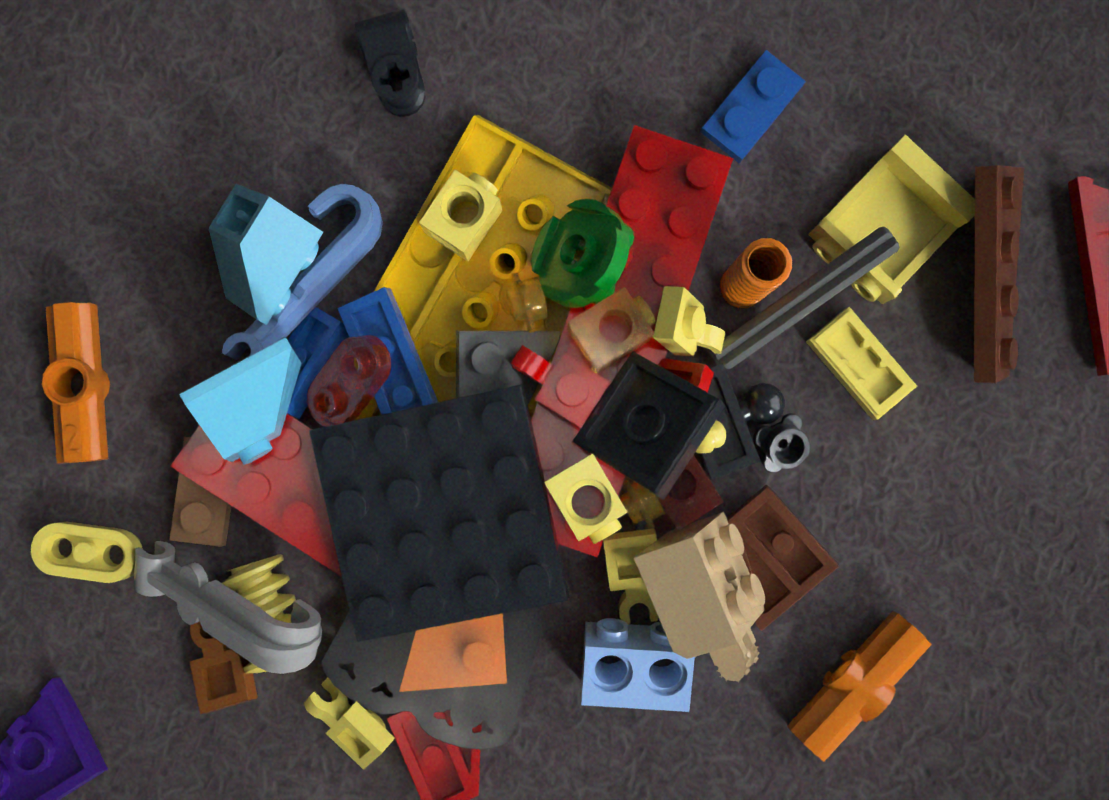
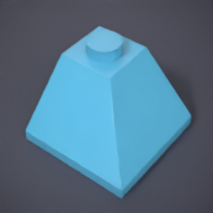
[179,337,302,465]

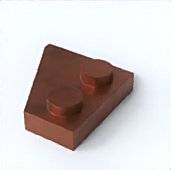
[727,484,839,631]

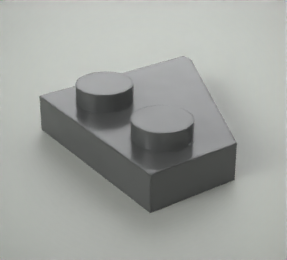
[456,331,560,404]

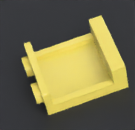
[808,134,975,304]

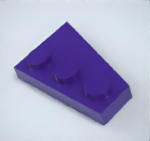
[0,677,108,800]

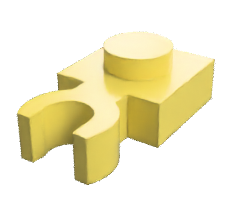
[603,528,659,625]

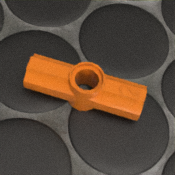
[42,302,110,464]
[787,611,932,762]

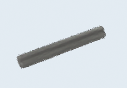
[713,226,900,369]

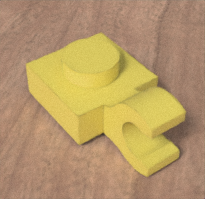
[653,286,725,357]
[303,677,395,770]

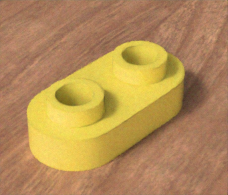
[31,522,143,583]

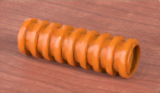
[720,238,792,308]

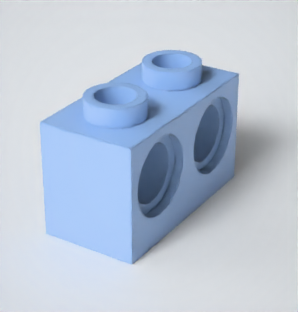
[581,618,695,712]

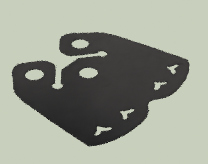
[321,606,543,750]

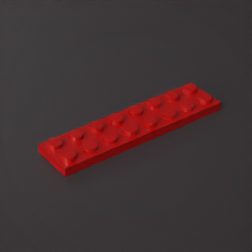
[531,125,733,558]

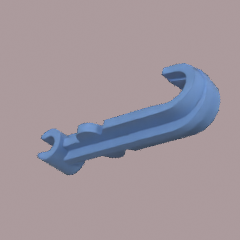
[222,184,383,360]

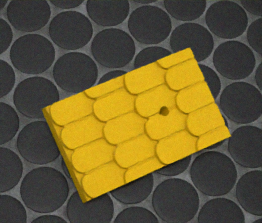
[310,115,612,423]

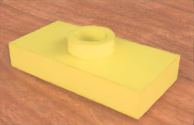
[806,307,917,420]

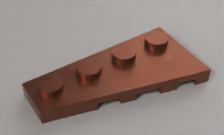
[974,165,1024,383]

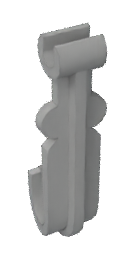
[134,541,322,674]

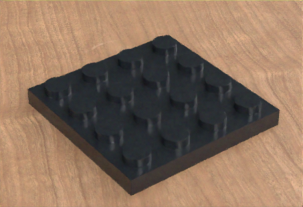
[309,384,570,642]

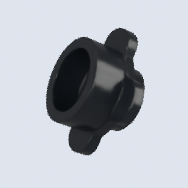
[754,413,811,472]

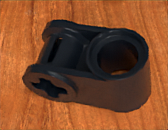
[355,9,426,117]

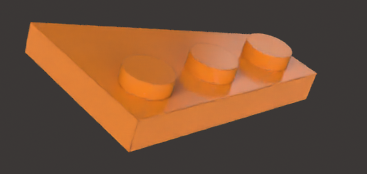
[399,614,507,692]

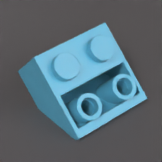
[209,184,323,325]

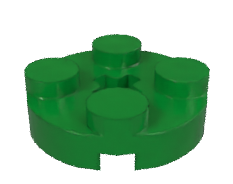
[531,199,634,308]

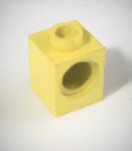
[419,170,502,261]
[544,454,628,544]

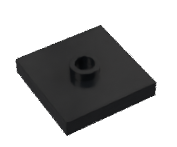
[573,351,725,500]

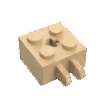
[634,512,765,682]

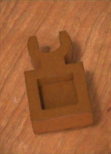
[190,622,258,714]

